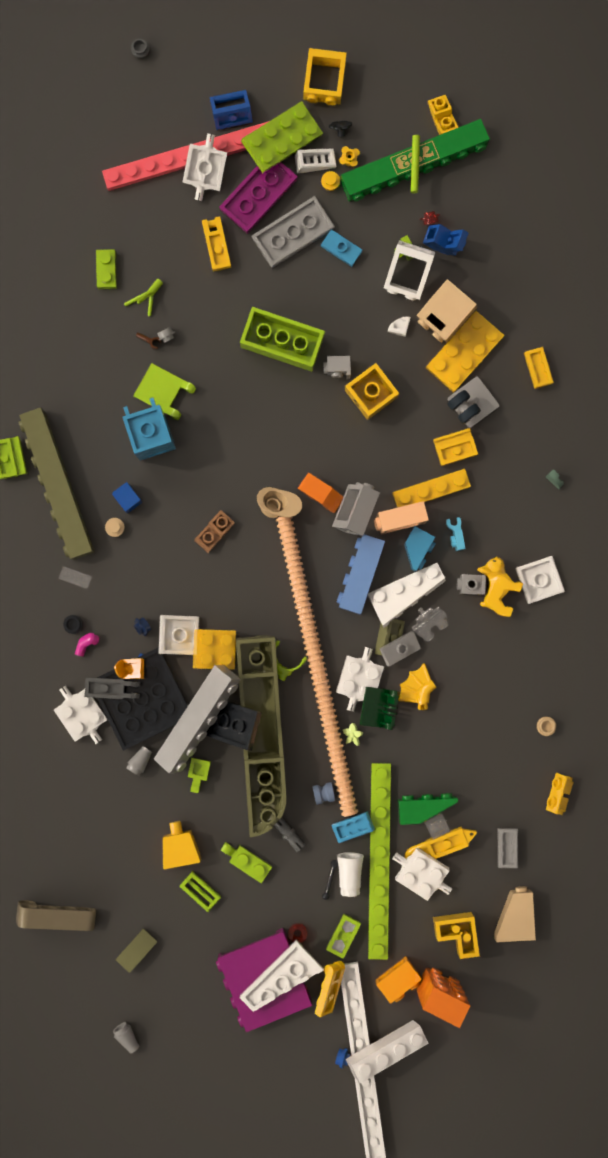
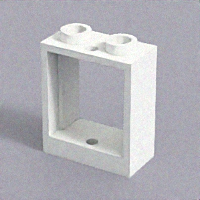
[384,240,435,300]

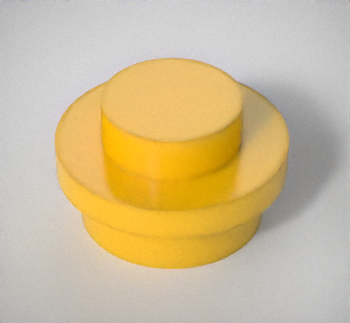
[321,171,340,191]

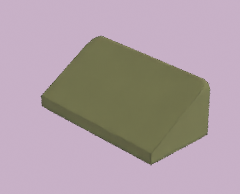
[375,619,405,655]

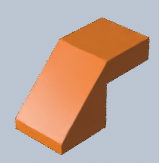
[298,473,343,513]

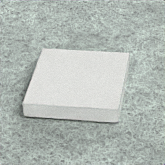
[515,556,565,604]
[159,615,199,655]

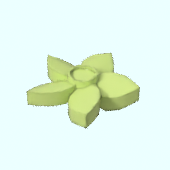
[343,723,363,746]

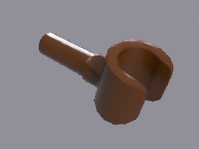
[136,332,161,350]

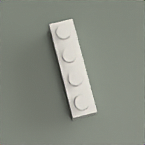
[346,1020,429,1083]

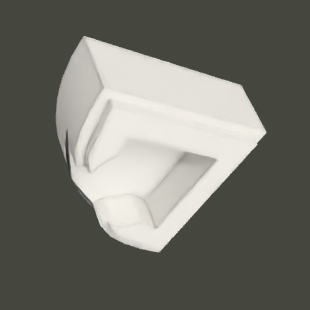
[387,317,411,337]

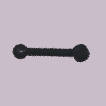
[322,860,338,900]

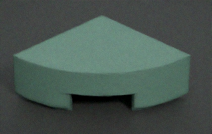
[545,470,564,489]

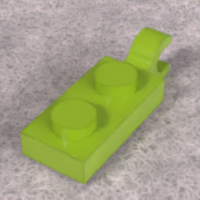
[221,842,272,883]

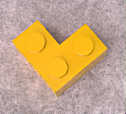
[433,912,480,959]

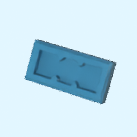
[321,229,363,267]
[331,811,375,843]

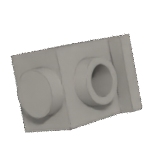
[323,356,351,379]
[457,574,486,595]

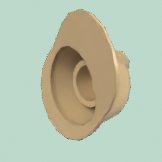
[257,487,302,518]

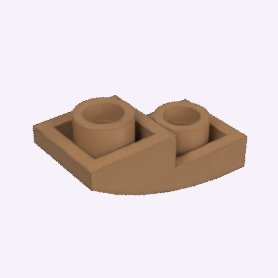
[194,510,235,553]

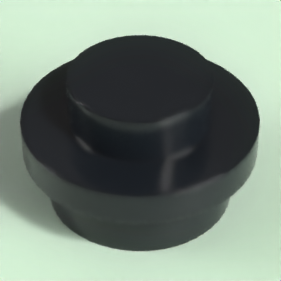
[63,615,83,634]

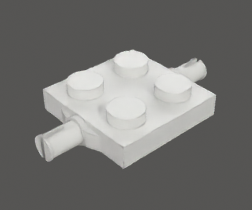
[182,133,227,201]
[336,647,384,712]
[54,686,108,744]
[393,847,452,901]

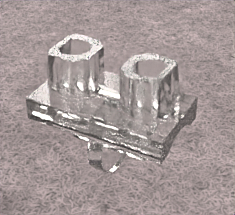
[412,607,449,641]

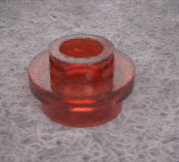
[288,923,307,943]

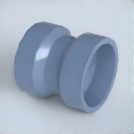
[313,782,335,805]

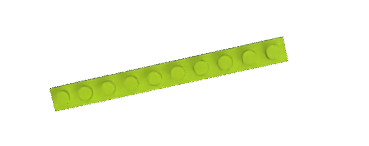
[368,763,391,960]

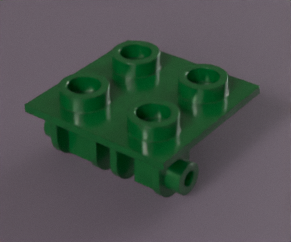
[360,687,400,730]

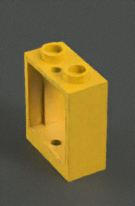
[303,48,347,106]

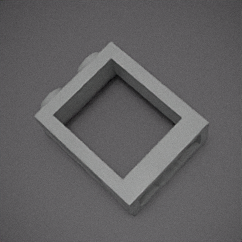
[332,482,380,536]

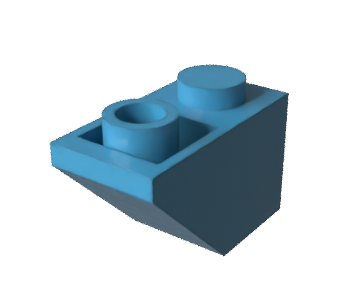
[404,526,436,572]

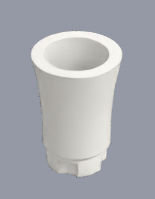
[337,852,364,897]

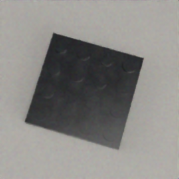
[97,647,188,751]

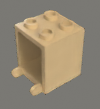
[417,279,477,343]

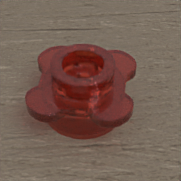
[420,211,440,225]

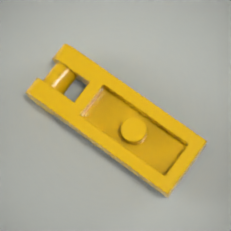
[202,216,231,272]
[315,961,345,1017]

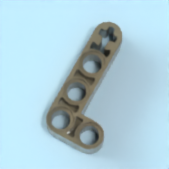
[16,900,96,931]

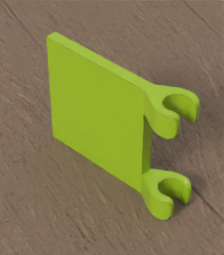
[133,363,196,420]

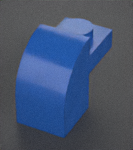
[423,224,469,255]

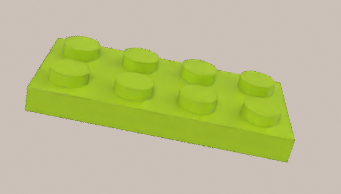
[241,101,323,173]

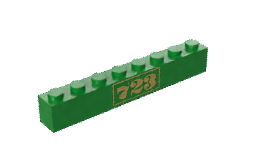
[340,119,490,202]

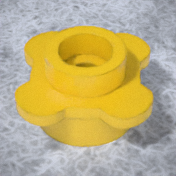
[339,146,360,167]

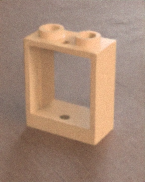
[374,501,428,535]

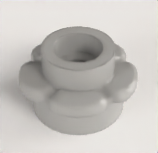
[157,327,175,343]

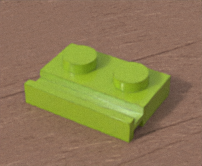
[0,436,27,480]

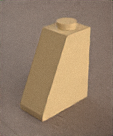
[494,886,536,942]

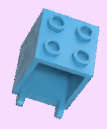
[122,398,176,461]

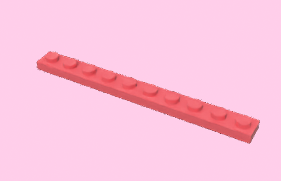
[102,121,269,191]

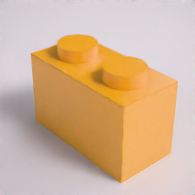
[375,956,422,1004]

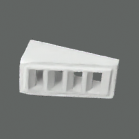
[295,149,336,173]

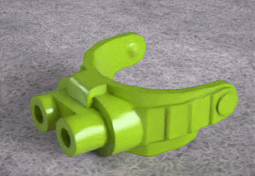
[275,640,307,681]

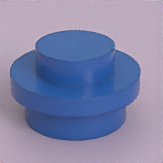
[335,1048,351,1069]

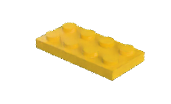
[426,311,504,393]

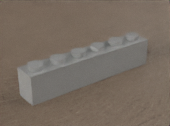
[154,665,241,774]

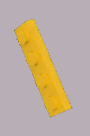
[392,469,471,508]

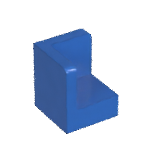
[112,482,143,513]

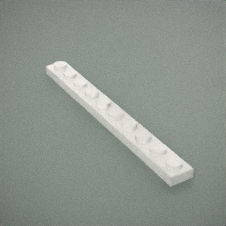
[341,962,386,1158]

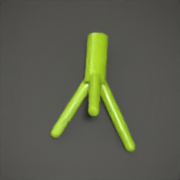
[124,279,163,316]

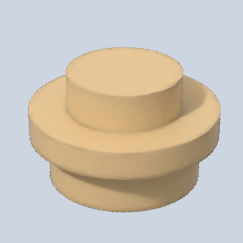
[105,518,125,537]
[537,717,556,736]

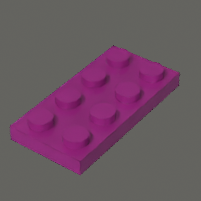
[219,162,298,234]

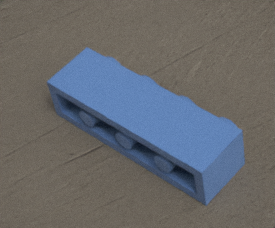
[336,534,385,615]

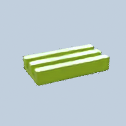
[179,871,221,912]

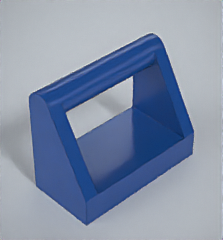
[210,90,253,130]

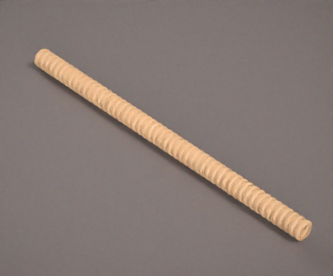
[276,517,358,817]

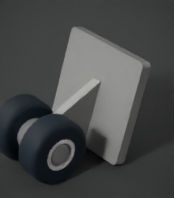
[447,376,499,428]

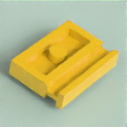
[433,428,478,466]

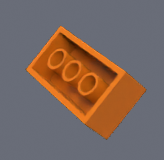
[416,967,470,1028]

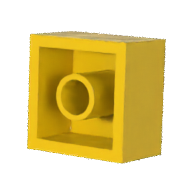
[345,363,399,420]
[193,629,236,670]

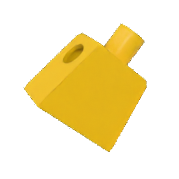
[163,821,202,869]

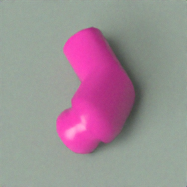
[75,633,99,657]

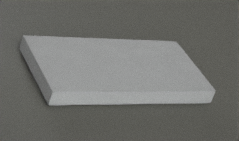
[251,196,335,269]

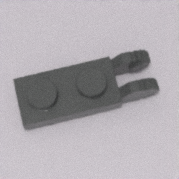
[84,677,140,699]

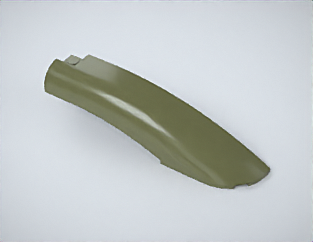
[236,635,286,837]

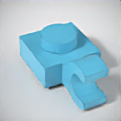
[446,517,466,551]

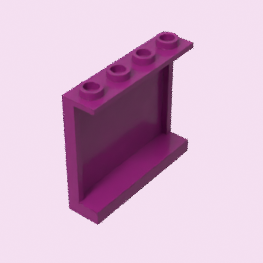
[216,928,312,1032]

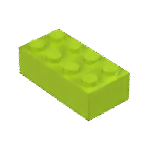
[240,307,325,372]

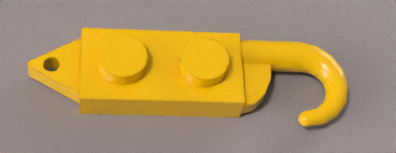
[405,826,477,859]

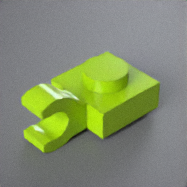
[188,758,211,793]

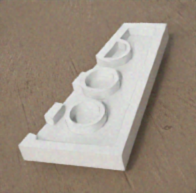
[368,563,446,628]
[239,940,324,1012]

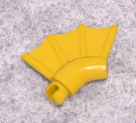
[398,663,437,710]

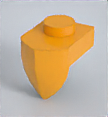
[114,659,144,680]

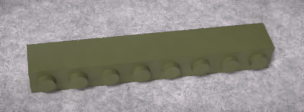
[19,407,95,560]

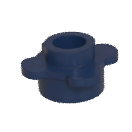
[134,617,151,636]

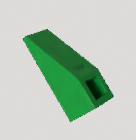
[398,793,458,825]

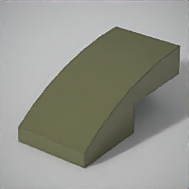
[115,929,157,973]

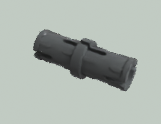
[274,817,306,853]

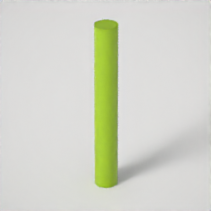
[411,135,420,194]

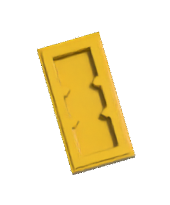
[524,347,554,389]

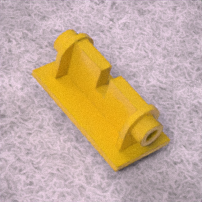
[546,773,574,815]

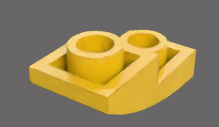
[428,95,459,135]

